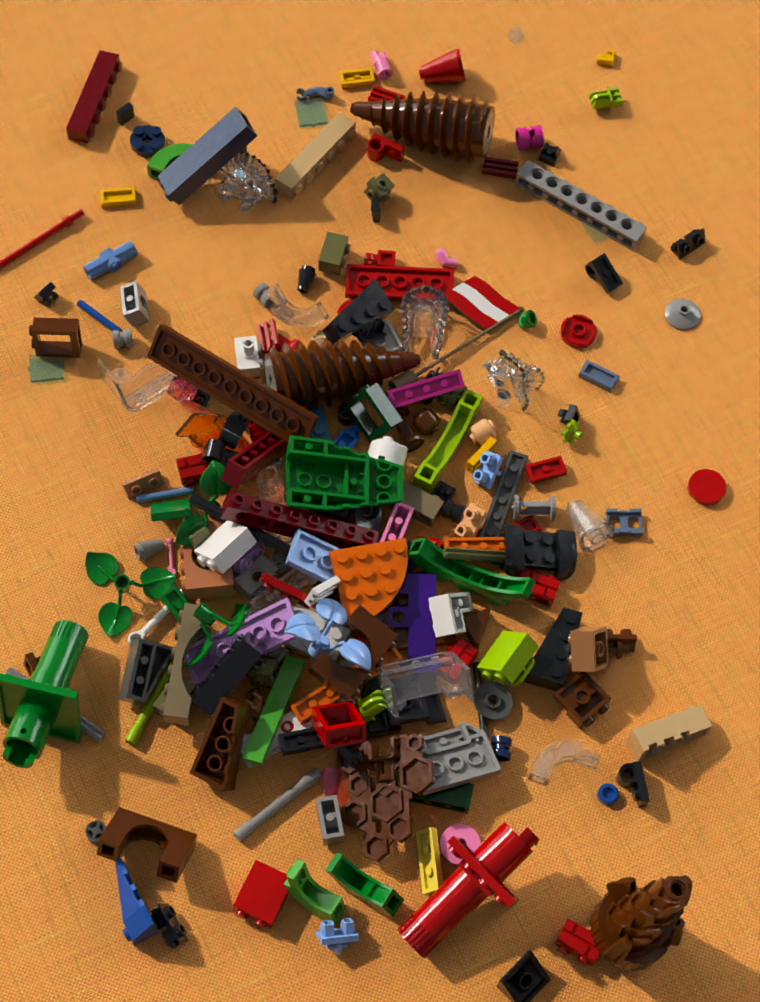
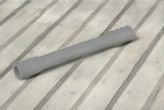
[233,768,322,842]

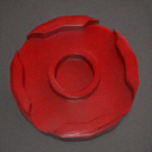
[560,314,597,349]
[687,469,726,505]

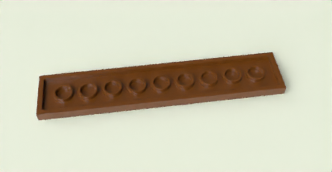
[147,323,319,443]

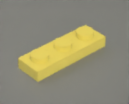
[416,827,443,895]

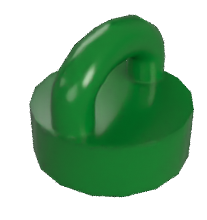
[519,310,537,329]

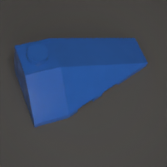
[115,857,158,945]

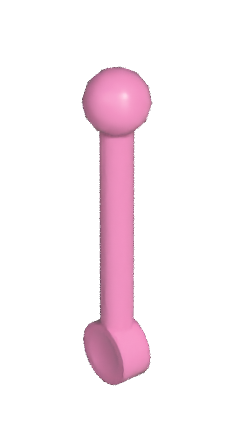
[166,538,176,575]

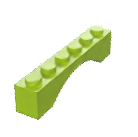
[413,389,483,494]

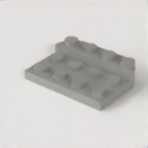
[419,722,502,795]

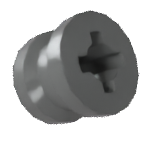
[86,820,106,845]

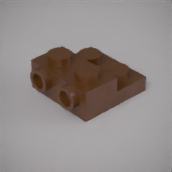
[553,672,611,729]

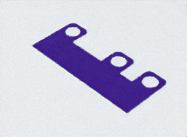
[388,573,436,682]

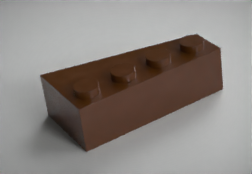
[190,696,249,791]

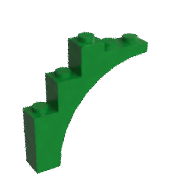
[408,538,535,606]

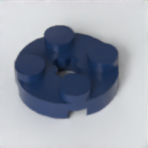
[130,125,165,158]

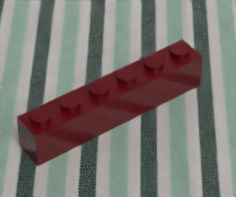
[66,50,122,144]
[221,431,288,489]

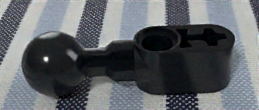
[217,411,247,450]

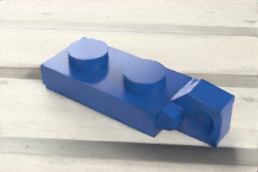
[333,423,360,450]

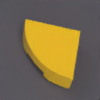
[596,50,616,67]

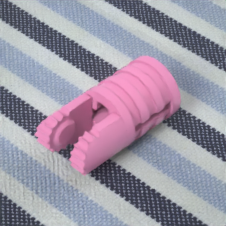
[370,50,393,80]

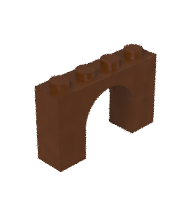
[308,605,398,701]
[97,807,197,883]

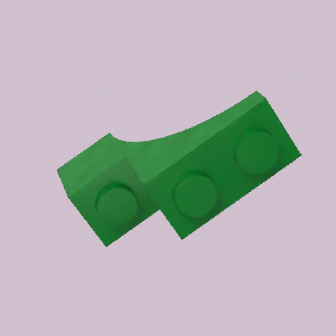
[325,853,404,918]

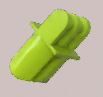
[589,86,624,111]
[354,690,387,723]

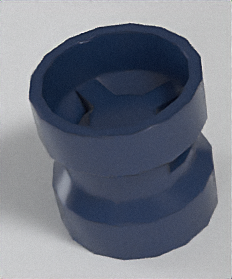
[491,735,512,762]

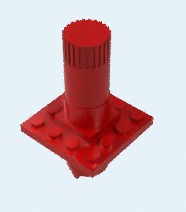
[397,822,540,958]

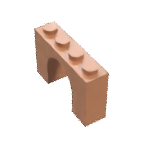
[180,520,235,600]

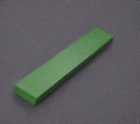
[242,655,306,766]

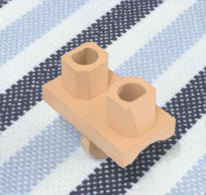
[454,503,488,537]

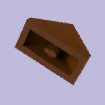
[464,608,491,649]

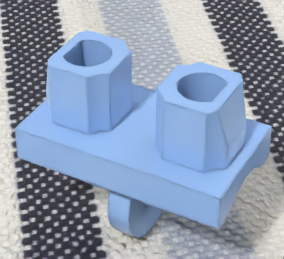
[472,450,504,489]
[316,918,359,955]

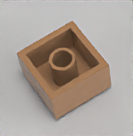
[568,626,609,672]

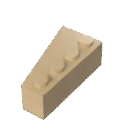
[626,705,712,762]

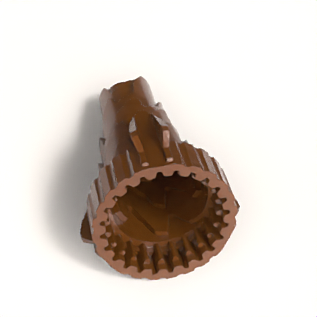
[590,875,692,971]

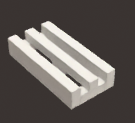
[304,575,341,607]

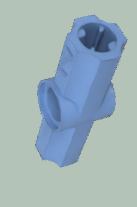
[83,241,138,280]

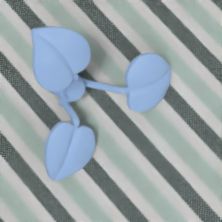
[284,598,371,671]

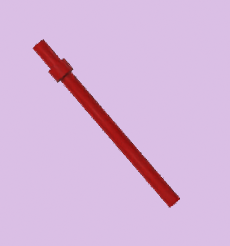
[0,209,85,269]

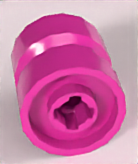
[515,125,544,151]

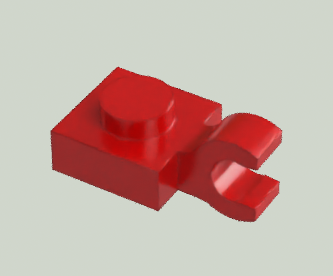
[364,250,396,266]

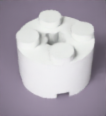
[368,436,408,466]

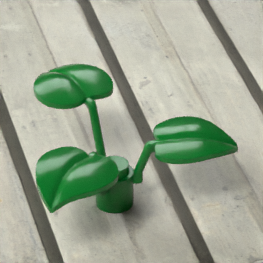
[175,460,232,547]
[85,552,176,637]
[183,603,252,667]

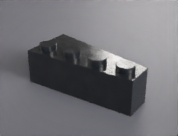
[523,607,583,692]

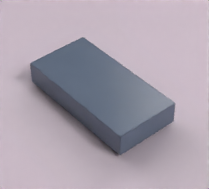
[578,360,620,393]

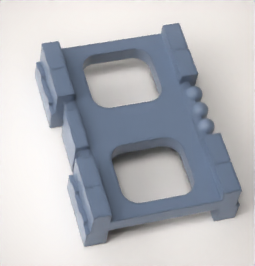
[605,509,644,536]

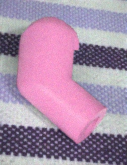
[435,248,458,268]

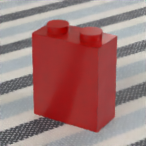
[233,860,289,929]

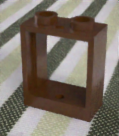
[29,317,83,358]

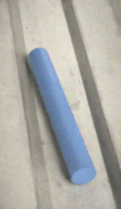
[136,486,194,503]

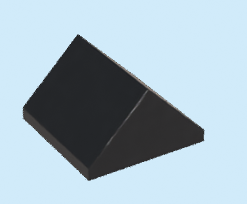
[496,950,551,1002]

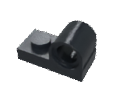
[585,253,623,293]
[200,439,239,467]
[616,761,650,808]

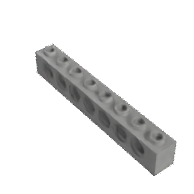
[515,160,647,251]

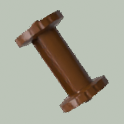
[395,406,424,453]

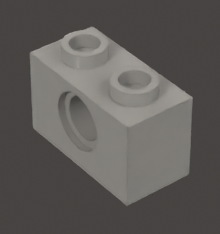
[120,281,149,327]
[234,554,279,603]
[316,795,344,846]

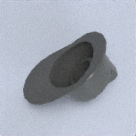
[352,505,382,531]

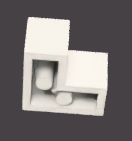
[428,592,473,637]

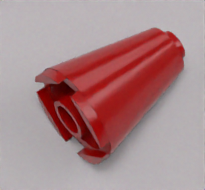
[419,48,466,83]

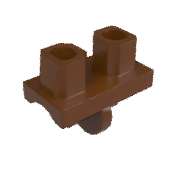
[607,629,637,659]

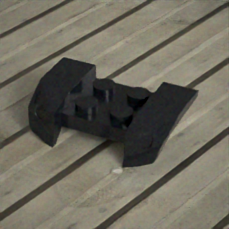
[503,524,578,581]
[361,670,447,734]

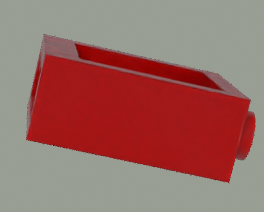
[312,701,367,749]

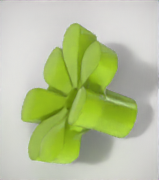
[561,419,583,443]

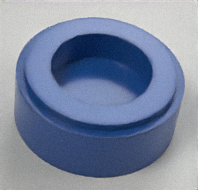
[597,783,619,805]

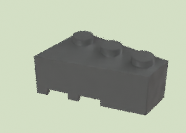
[118,638,172,704]

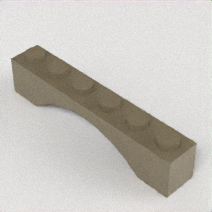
[160,603,209,726]

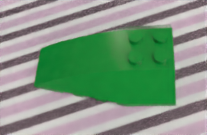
[284,435,403,511]

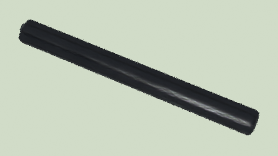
[188,493,291,556]

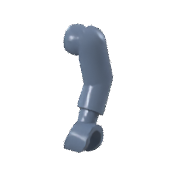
[296,86,334,102]

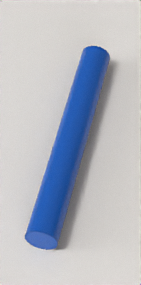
[77,300,122,331]

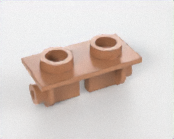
[122,469,164,499]

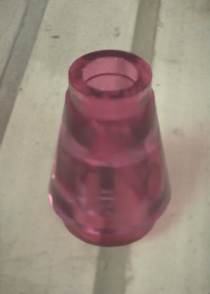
[321,768,342,797]

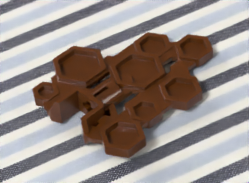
[337,733,435,862]

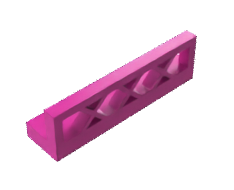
[386,369,465,408]

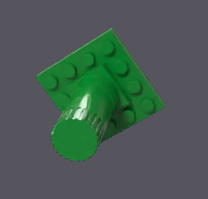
[0,620,89,768]

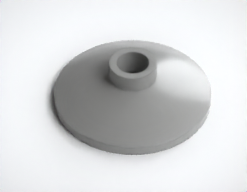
[665,299,701,330]

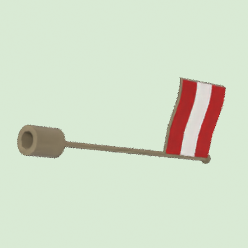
[388,276,525,389]

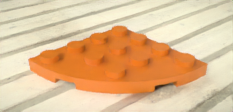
[329,538,408,628]

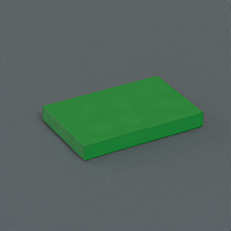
[151,499,191,522]

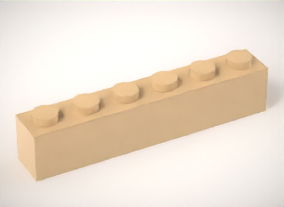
[275,112,356,199]

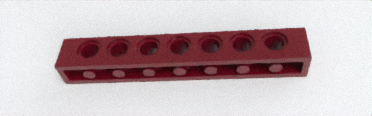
[221,490,379,549]

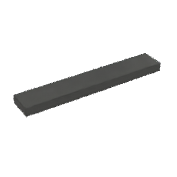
[479,450,528,537]

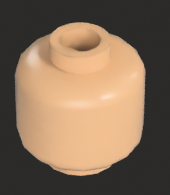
[469,418,498,446]

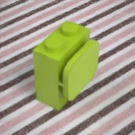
[477,630,539,686]

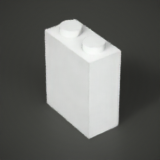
[194,520,257,574]

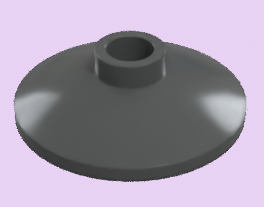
[473,681,513,720]

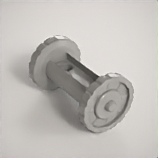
[512,495,557,521]

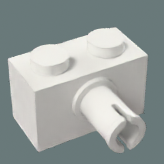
[234,336,264,377]

